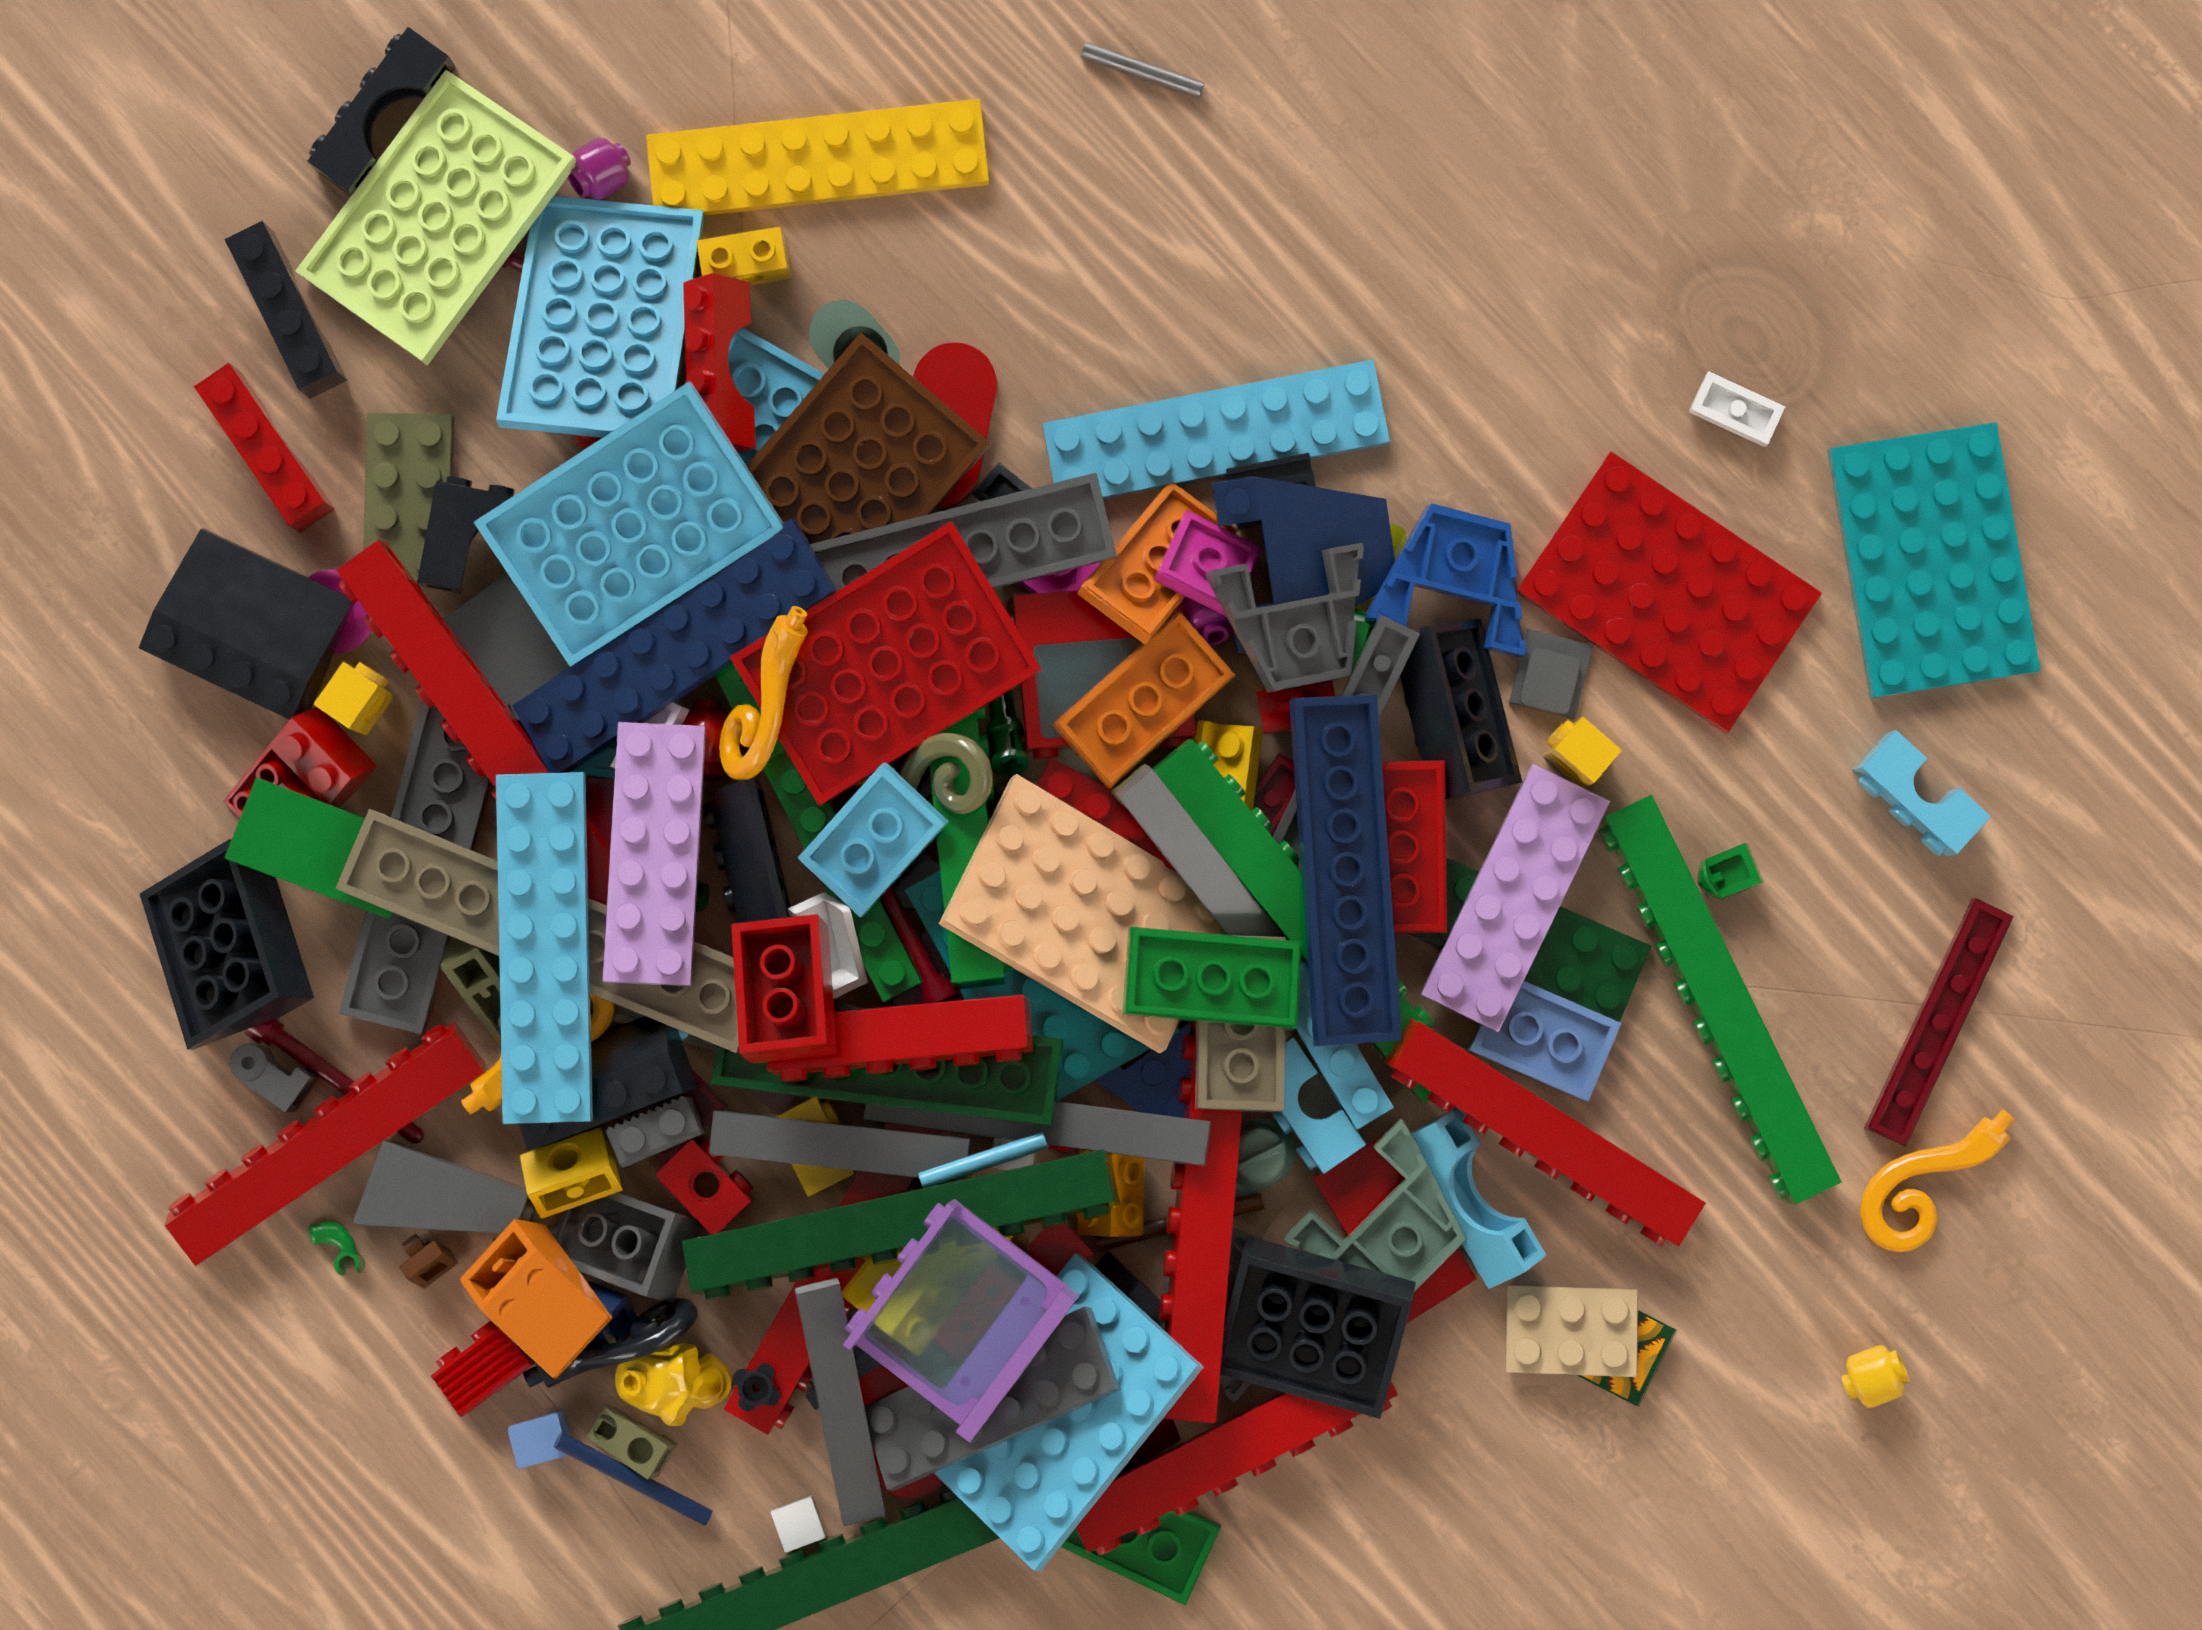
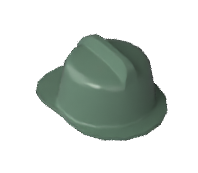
[809,300,900,369]
[1235,1118,1296,1199]

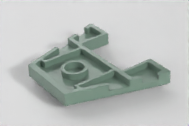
[1284,1118,1466,1292]

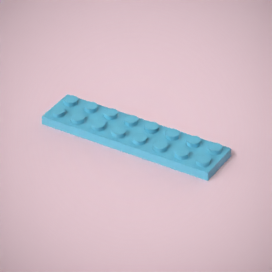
[1042,360,1390,499]
[496,772,593,1124]

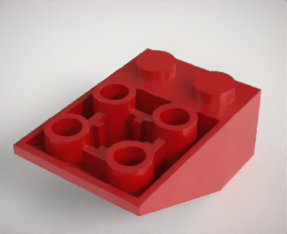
[223,707,377,818]

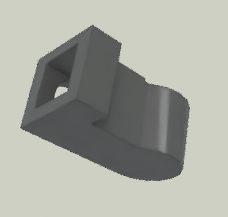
[229,1044,319,1112]

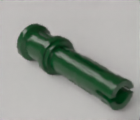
[986,690,1029,776]

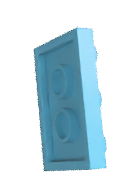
[798,762,949,918]

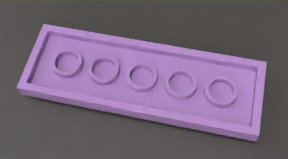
[603,722,706,986]
[1420,764,1610,1033]

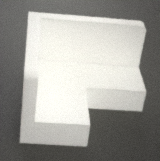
[788,892,868,999]

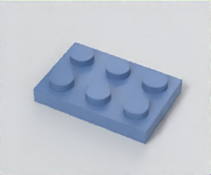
[1468,981,1622,1102]

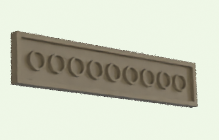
[335,809,739,1053]

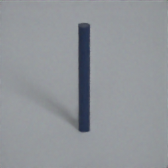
[553,1432,713,1526]

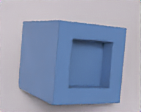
[508,1409,570,1469]

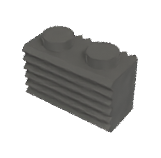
[606,1095,707,1168]

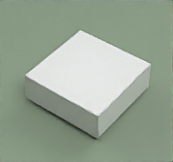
[771,1495,827,1553]

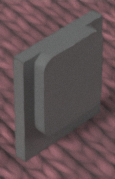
[1509,629,1593,719]

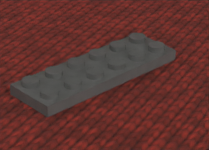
[864,1306,1121,1491]

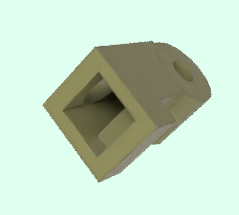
[587,1405,677,1480]

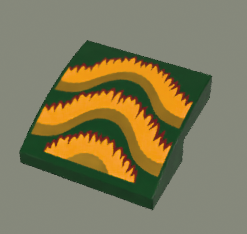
[1577,1310,1677,1407]

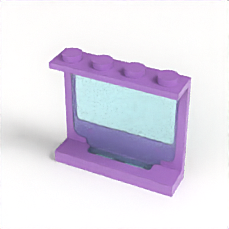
[843,1199,1080,1443]

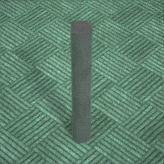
[1081,42,1205,99]

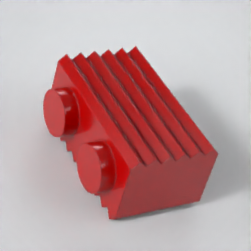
[431,1321,535,1417]

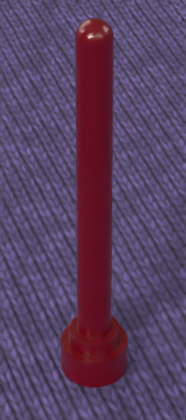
[880,885,958,1004]
[245,1017,424,1144]

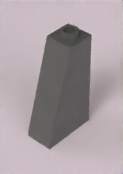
[353,1139,536,1233]

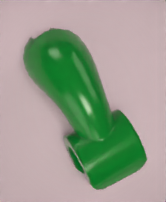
[309,1219,365,1276]

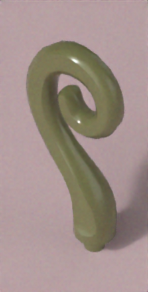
[897,733,992,814]

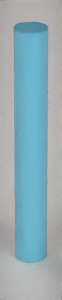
[918,1132,1048,1188]

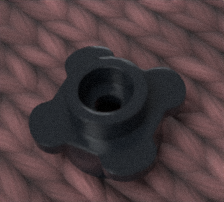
[733,1363,781,1412]

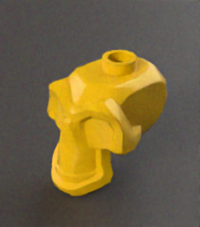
[615,1343,733,1426]

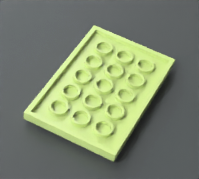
[295,70,577,366]

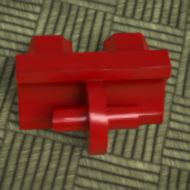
[1256,680,1335,734]

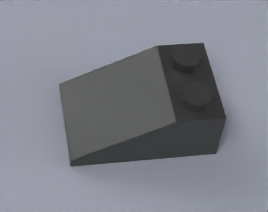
[554,1192,701,1303]

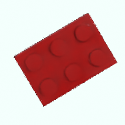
[731,914,837,1064]

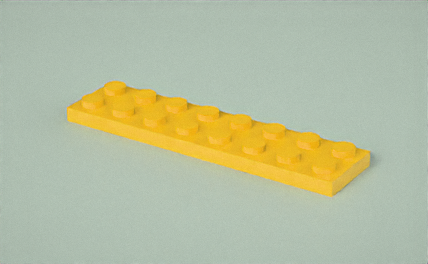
[646,99,989,216]

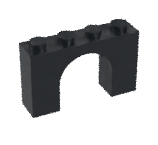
[417,476,515,594]

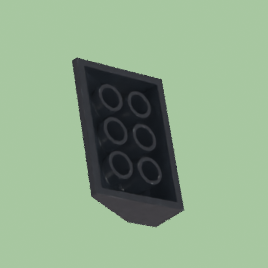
[138,528,355,720]
[140,839,314,1050]
[1220,1236,1416,1419]

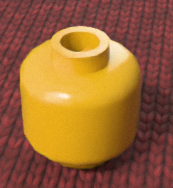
[1841,1345,1910,1408]

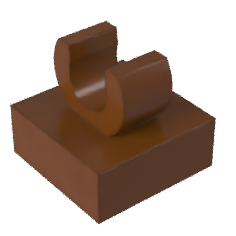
[399,1233,458,1289]

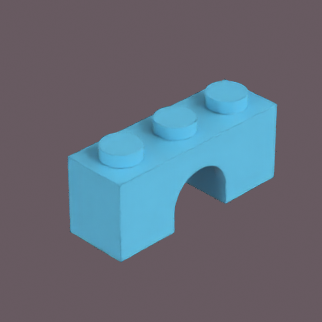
[1852,730,1991,856]
[1272,1037,1366,1174]

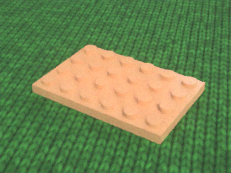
[939,774,1221,1053]

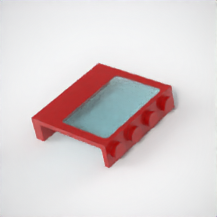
[1006,590,1196,759]

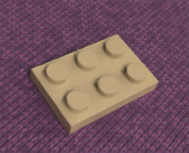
[1506,1286,1638,1377]

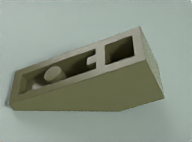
[440,938,501,1049]

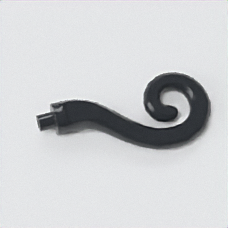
[523,1298,698,1388]

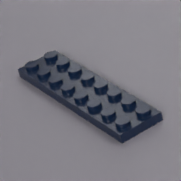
[512,519,837,773]
[1289,695,1402,1046]

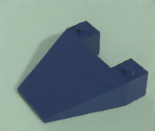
[1211,476,1395,654]

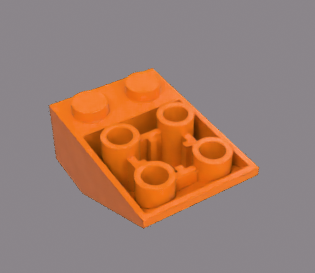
[459,1219,613,1379]

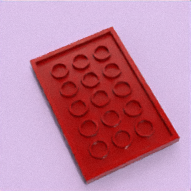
[1516,451,1822,734]
[730,521,1043,806]

